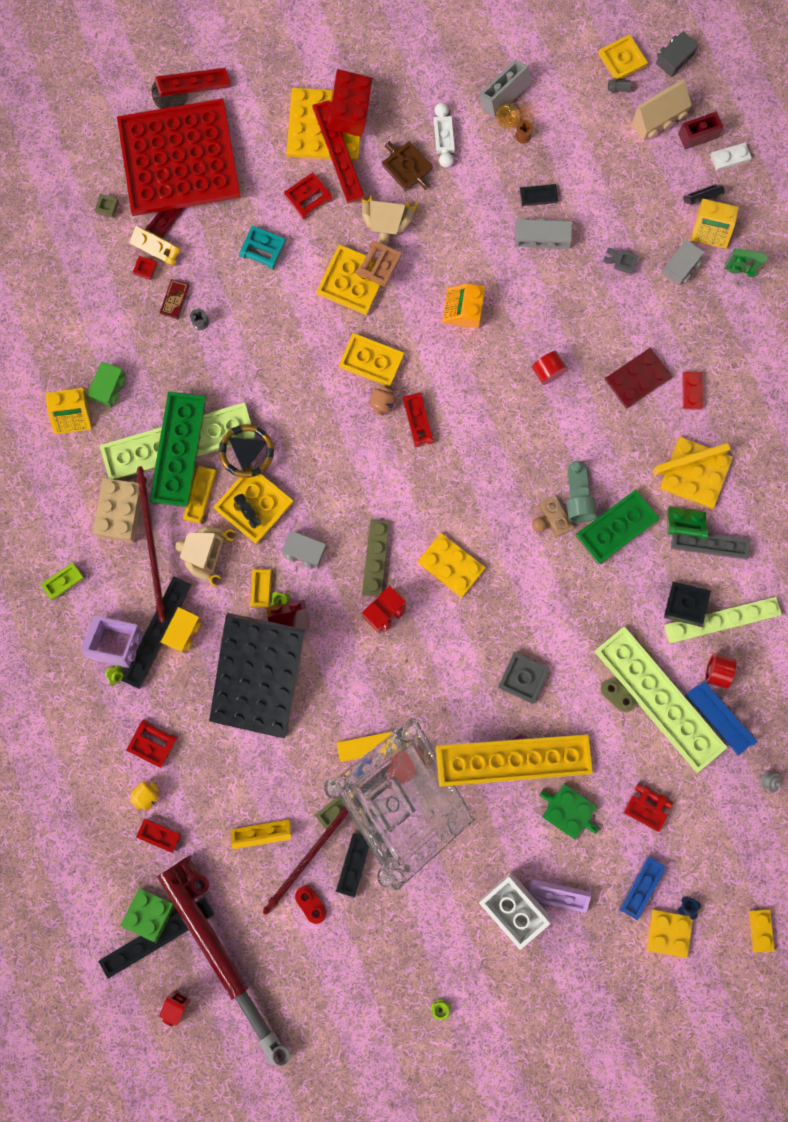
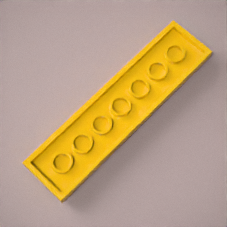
[435,734,593,787]

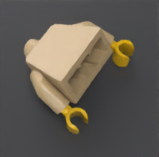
[361,195,417,245]
[176,526,235,587]

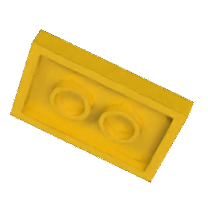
[338,333,404,388]
[417,533,485,598]

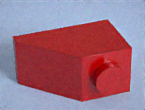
[159,991,191,1026]

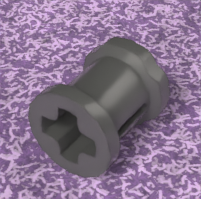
[190,309,209,330]

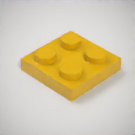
[598,34,648,80]
[646,909,693,958]

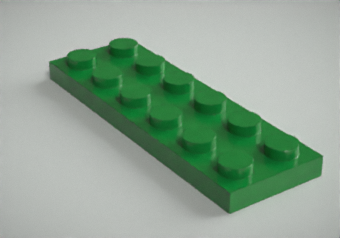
[149,391,206,508]

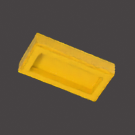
[250,569,272,608]

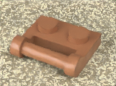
[355,240,402,287]

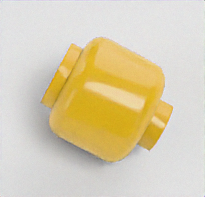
[130,781,160,811]

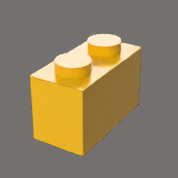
[161,607,202,654]

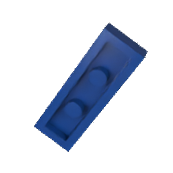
[619,856,666,920]

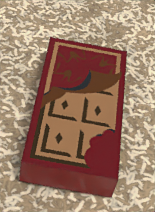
[160,279,189,319]

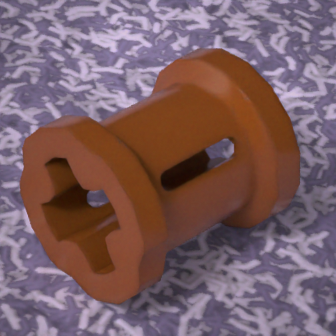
[515,120,533,144]

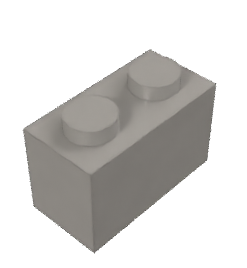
[661,239,704,286]
[282,530,327,569]

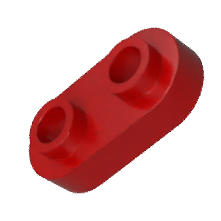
[295,886,327,924]

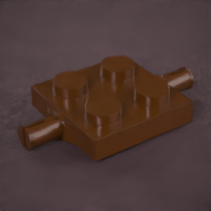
[382,141,433,192]

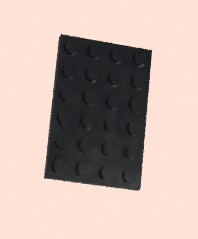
[209,613,306,739]

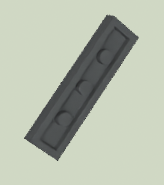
[670,533,750,560]

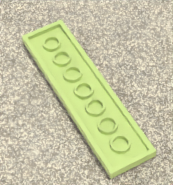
[100,402,256,480]
[594,626,727,773]

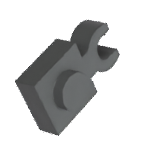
[603,248,639,274]

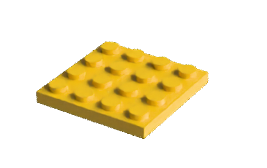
[286,88,360,161]

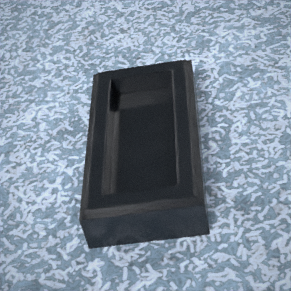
[520,184,558,206]
[683,184,725,205]

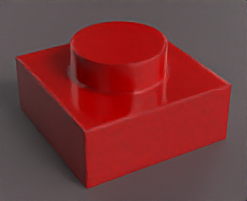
[133,256,158,280]

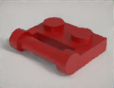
[284,172,333,220]
[126,719,178,768]

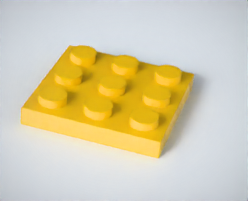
[316,244,381,316]
[659,437,733,509]
[213,465,294,545]

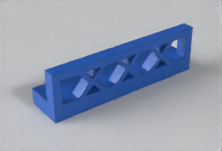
[685,681,758,755]

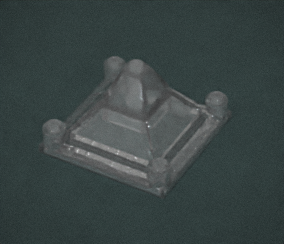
[324,717,475,890]

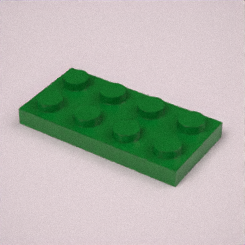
[575,489,659,565]

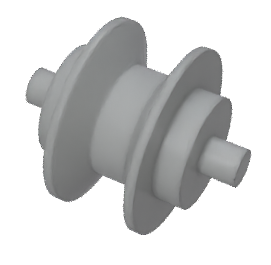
[760,770,782,792]

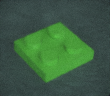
[120,888,175,943]

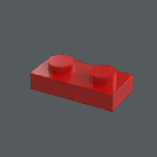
[682,372,703,410]
[136,818,181,853]

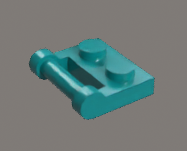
[239,225,286,270]

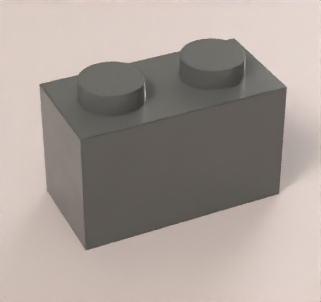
[656,31,699,77]

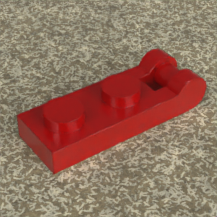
[402,392,433,448]

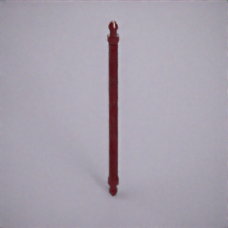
[137,466,166,622]
[263,784,368,915]

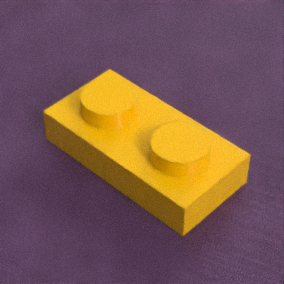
[749,909,775,953]

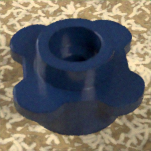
[678,896,701,920]

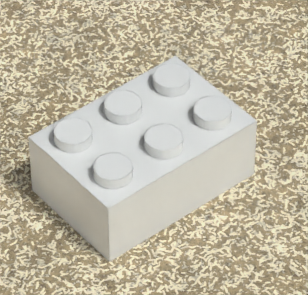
[479,871,552,950]

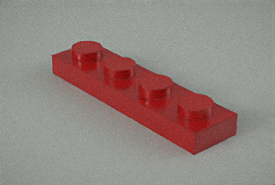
[155,68,231,97]

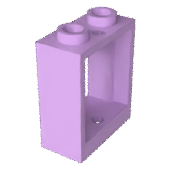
[80,616,143,668]

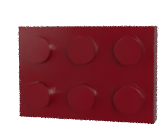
[604,348,672,409]

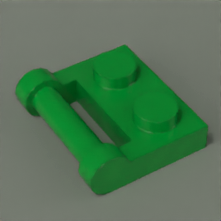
[724,248,767,277]
[667,507,708,540]

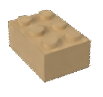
[92,478,142,543]

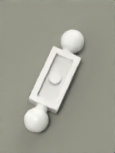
[433,103,455,168]

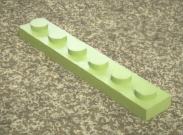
[664,597,782,644]

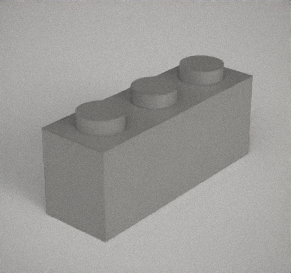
[479,59,532,117]
[514,218,572,249]

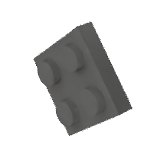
[498,652,550,704]

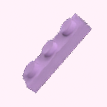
[529,879,591,913]

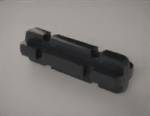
[234,494,261,529]

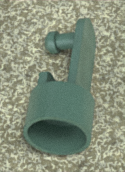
[566,461,597,523]

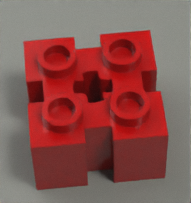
[361,585,406,634]

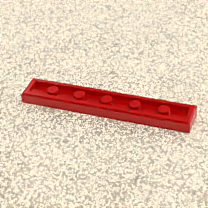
[312,100,364,204]

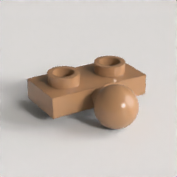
[532,495,574,538]

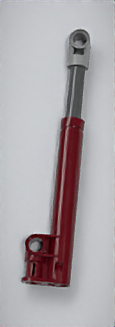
[157,855,290,1066]

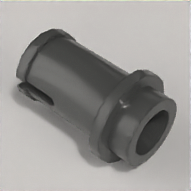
[608,78,631,93]

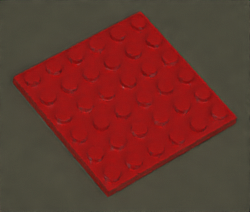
[117,98,241,216]

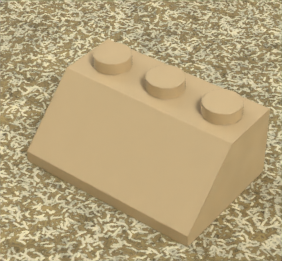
[632,79,692,141]

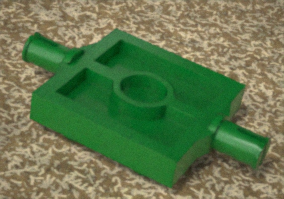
[539,783,600,840]

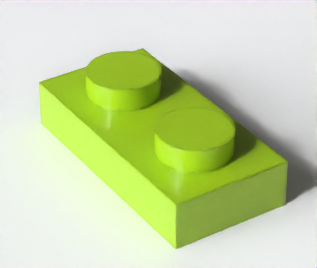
[40,562,85,601]

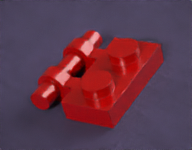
[623,783,673,832]

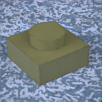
[95,194,119,218]

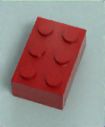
[326,69,373,137]

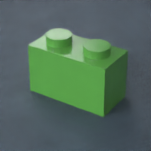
[87,361,126,408]

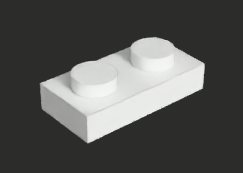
[710,143,752,171]

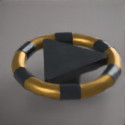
[218,424,274,478]

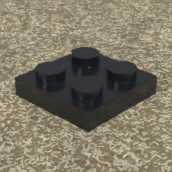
[664,582,711,627]

